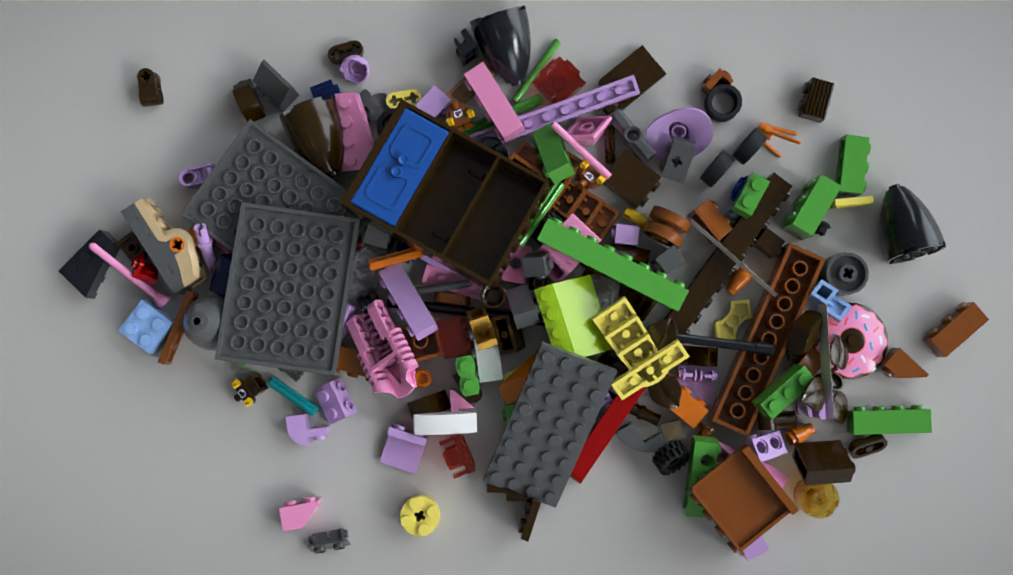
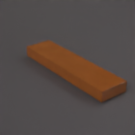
[158,290,199,365]

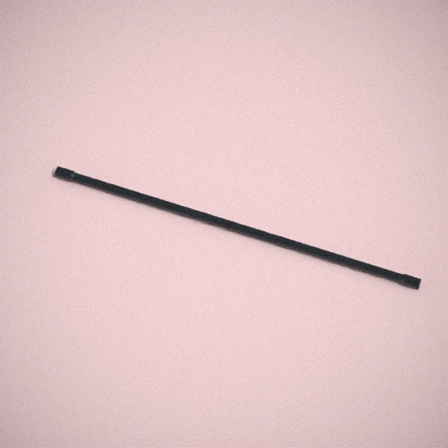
[386,297,775,356]

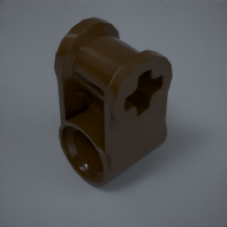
[137,68,164,107]

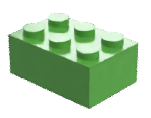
[782,174,842,240]

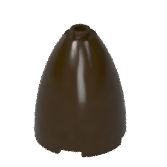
[279,96,344,178]

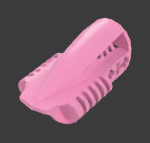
[346,300,419,399]

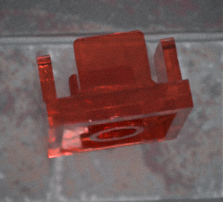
[533,56,586,104]
[439,434,477,479]

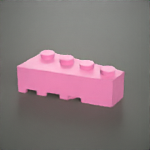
[335,92,375,172]

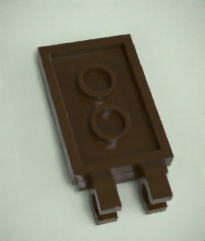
[598,45,666,116]

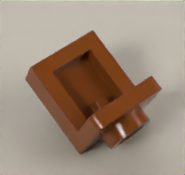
[701,68,733,95]

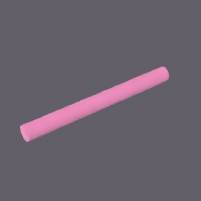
[551,121,612,180]

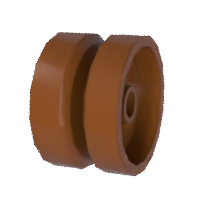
[641,206,692,249]

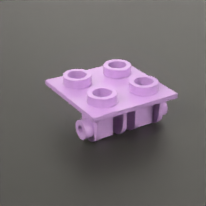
[677,364,718,405]

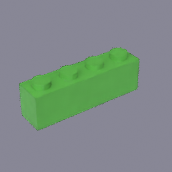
[847,405,932,435]

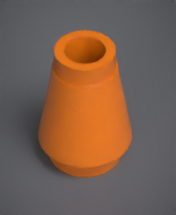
[726,267,752,295]
[784,423,815,446]

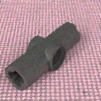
[610,109,656,164]

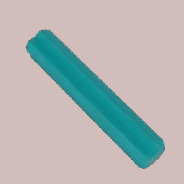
[268,376,319,416]

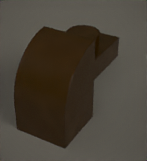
[232,79,266,122]

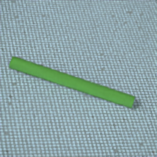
[512,39,561,103]

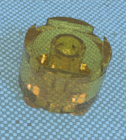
[793,479,839,519]

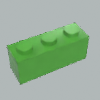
[532,122,575,184]
[835,134,871,197]
[751,364,814,420]

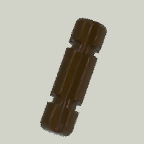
[604,126,616,164]

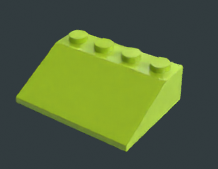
[534,275,613,358]

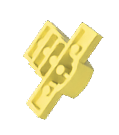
[592,296,690,400]

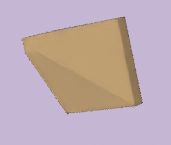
[660,419,684,442]

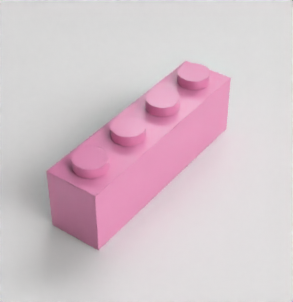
[464,62,525,142]

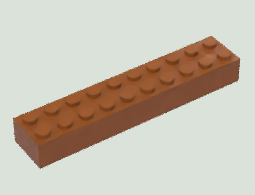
[708,243,825,437]

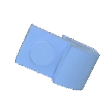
[808,279,852,323]

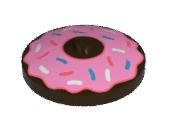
[813,302,888,379]

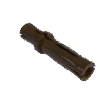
[608,391,662,426]

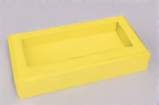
[830,196,874,209]

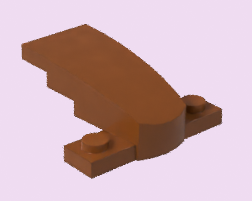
[539,151,621,242]

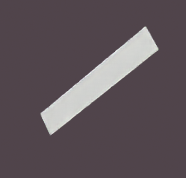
[690,218,778,297]
[817,304,834,419]

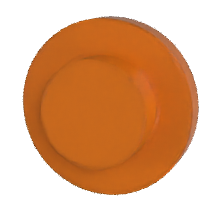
[415,369,432,388]

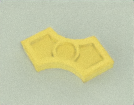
[713,299,752,340]

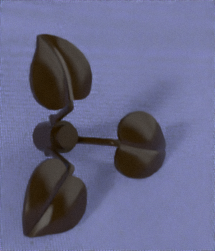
[596,318,682,409]
[799,334,849,424]

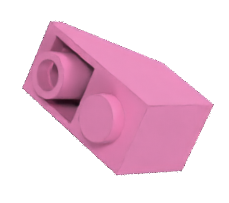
[279,496,322,531]

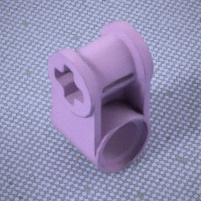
[179,163,215,189]

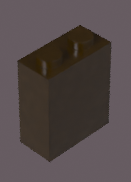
[603,149,661,209]
[792,440,856,486]

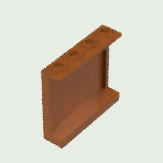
[688,444,799,556]

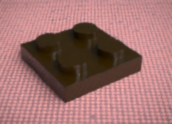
[518,498,541,542]

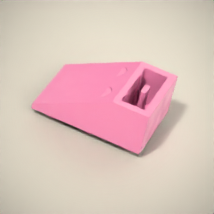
[537,214,601,283]

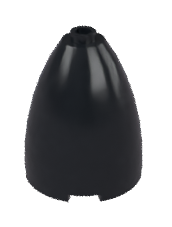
[470,5,531,86]
[880,184,946,264]

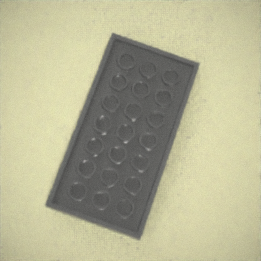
[483,341,617,508]

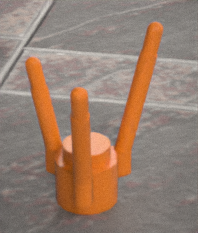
[758,122,801,158]

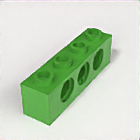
[683,435,721,518]

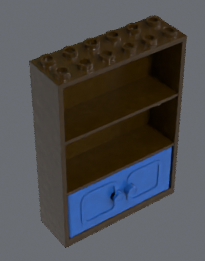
[340,99,551,291]

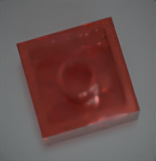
[437,316,472,359]

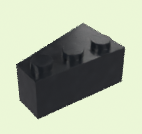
[59,229,120,299]

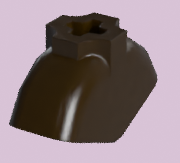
[786,310,822,355]

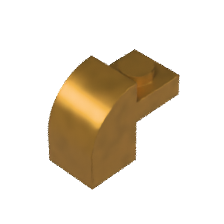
[466,305,498,351]

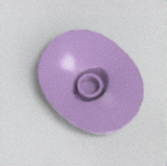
[645,107,713,162]

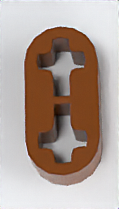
[434,292,471,306]

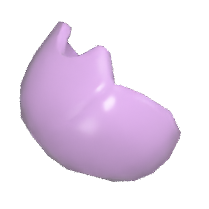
[339,55,370,83]

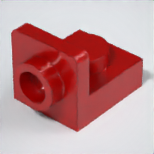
[130,252,158,285]

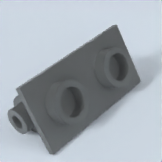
[308,528,351,554]

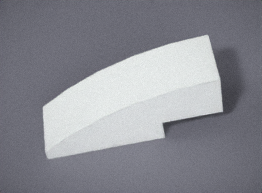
[413,411,477,435]

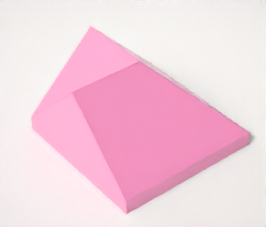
[561,116,612,146]

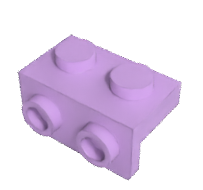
[314,378,357,425]

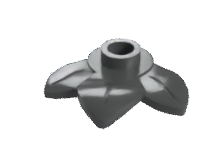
[360,89,390,122]

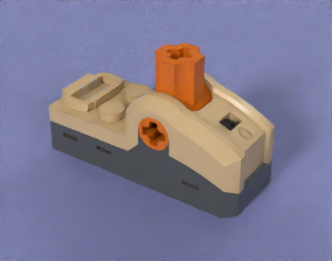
[121,198,214,295]

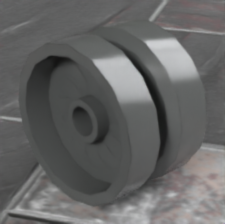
[818,252,869,296]

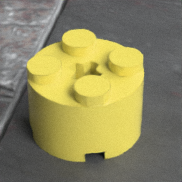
[400,494,440,536]

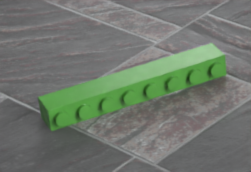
[536,217,689,311]

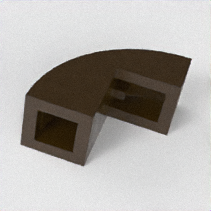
[679,345,718,367]

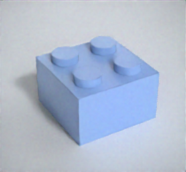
[118,299,175,354]

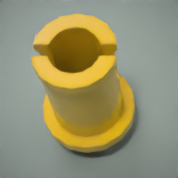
[622,207,648,228]

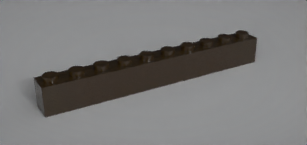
[664,173,793,334]

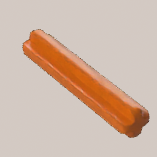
[368,248,425,271]

